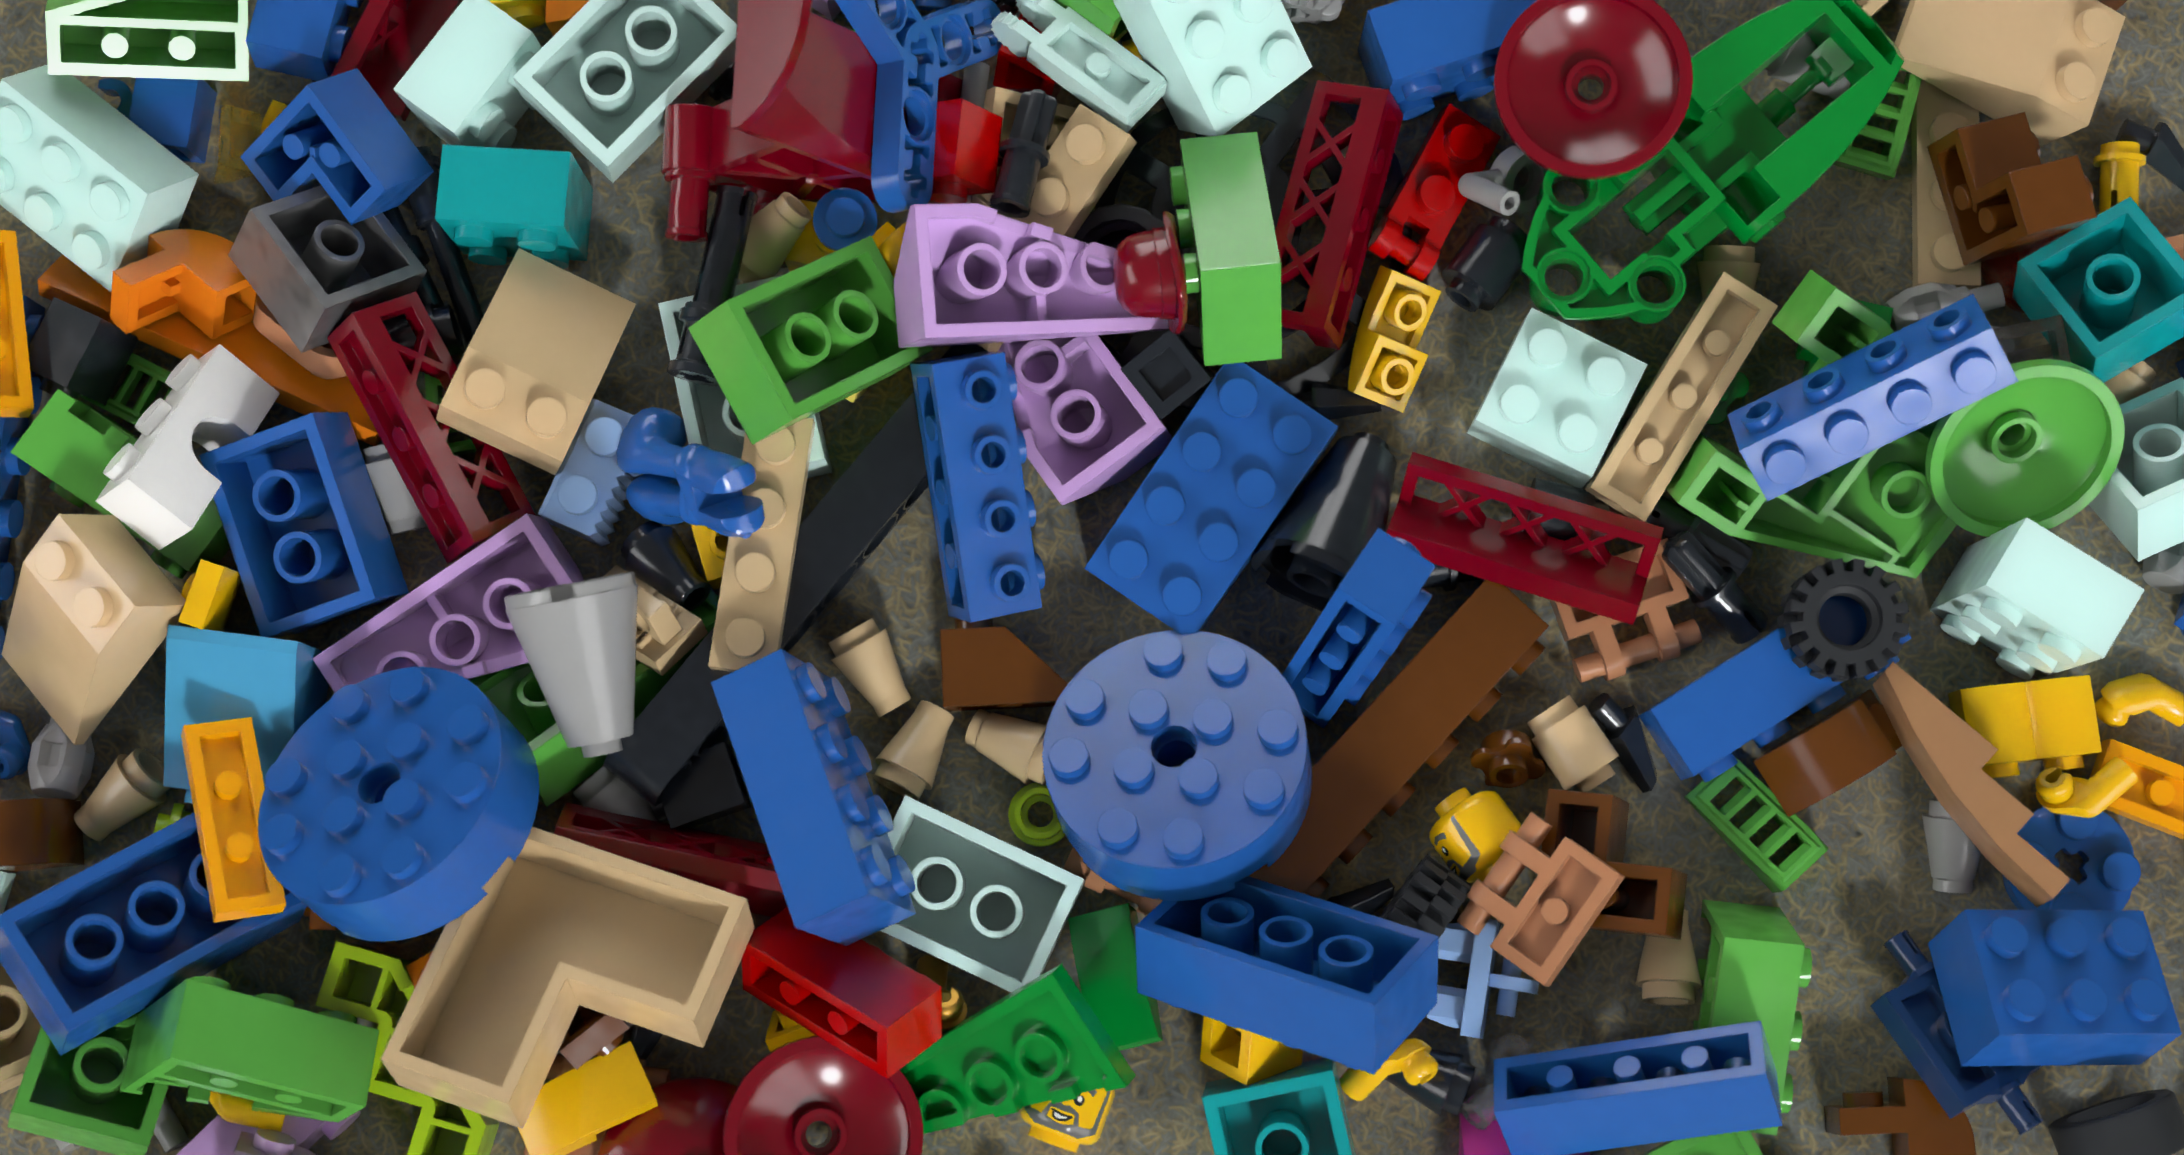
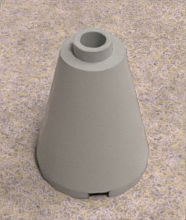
[504,572,638,758]

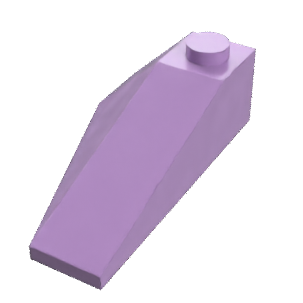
[893,203,1169,348]
[997,335,1173,505]
[312,513,584,693]

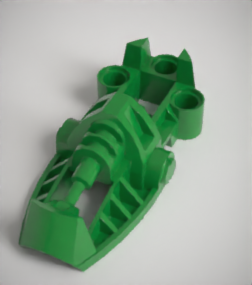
[1521,0,1904,324]

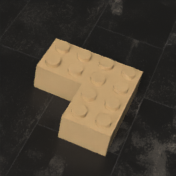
[381,827,755,1129]

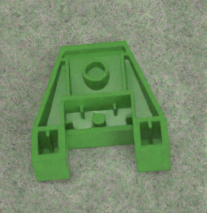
[1666,269,1957,579]

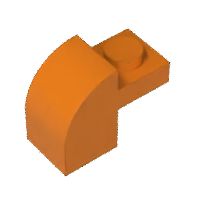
[110,229,258,340]

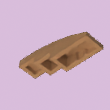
[1873,662,2070,907]

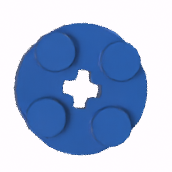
[2002,806,2141,910]

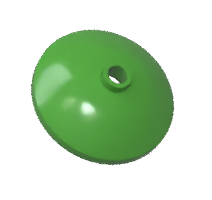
[1925,359,2125,537]

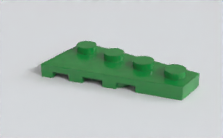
[900,963,1136,1134]

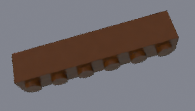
[1249,580,1549,898]

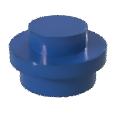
[813,188,877,251]

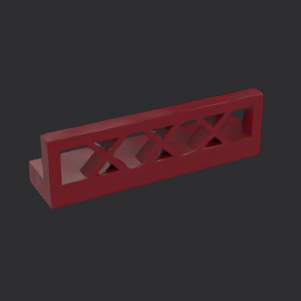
[331,0,463,121]
[1275,80,1404,350]
[327,291,535,564]
[1386,452,1664,625]
[554,803,788,917]

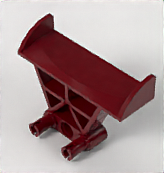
[661,0,1032,268]

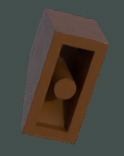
[940,618,1068,712]

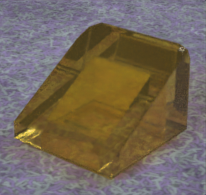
[213,104,262,184]

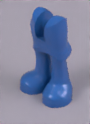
[617,407,765,539]

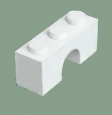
[96,344,280,550]

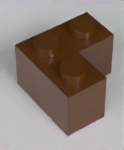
[1927,112,2097,266]
[1541,788,1687,940]

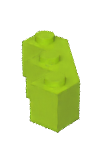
[315,941,500,1155]

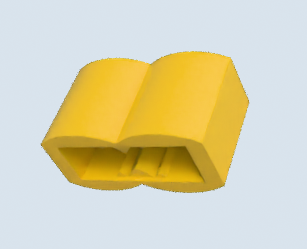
[1948,675,2102,779]

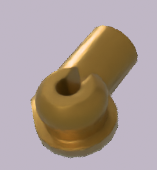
[916,955,968,1032]

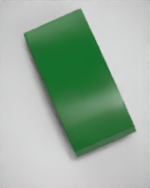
[1068,903,1163,1051]

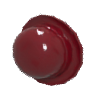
[1113,211,1188,334]

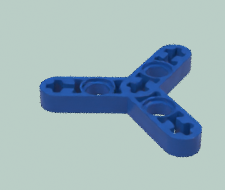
[835,0,1002,213]

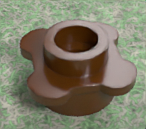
[1470,730,1546,788]

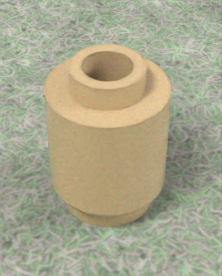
[1527,695,1619,792]

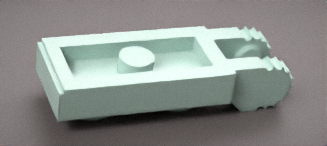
[991,0,1168,132]

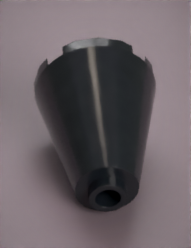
[1251,432,1397,612]

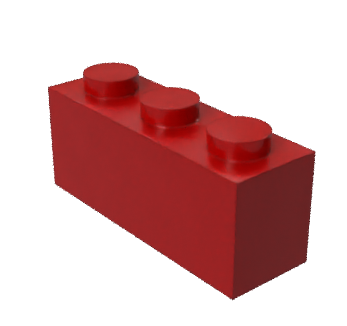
[741,907,942,1079]

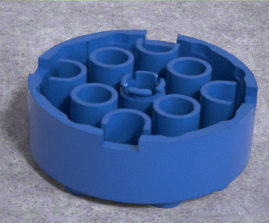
[1042,630,1312,901]
[258,667,539,942]

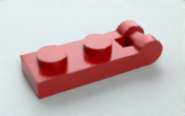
[1367,103,1501,282]

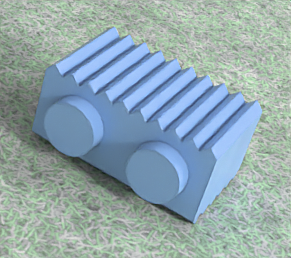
[538,398,641,546]

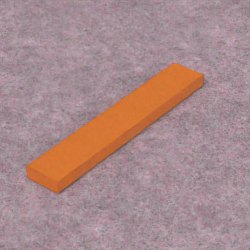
[37,254,381,446]

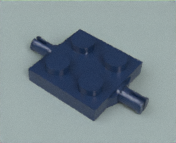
[1870,930,2044,1136]

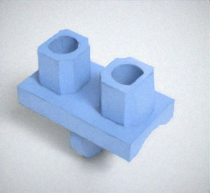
[1427,919,1539,1039]

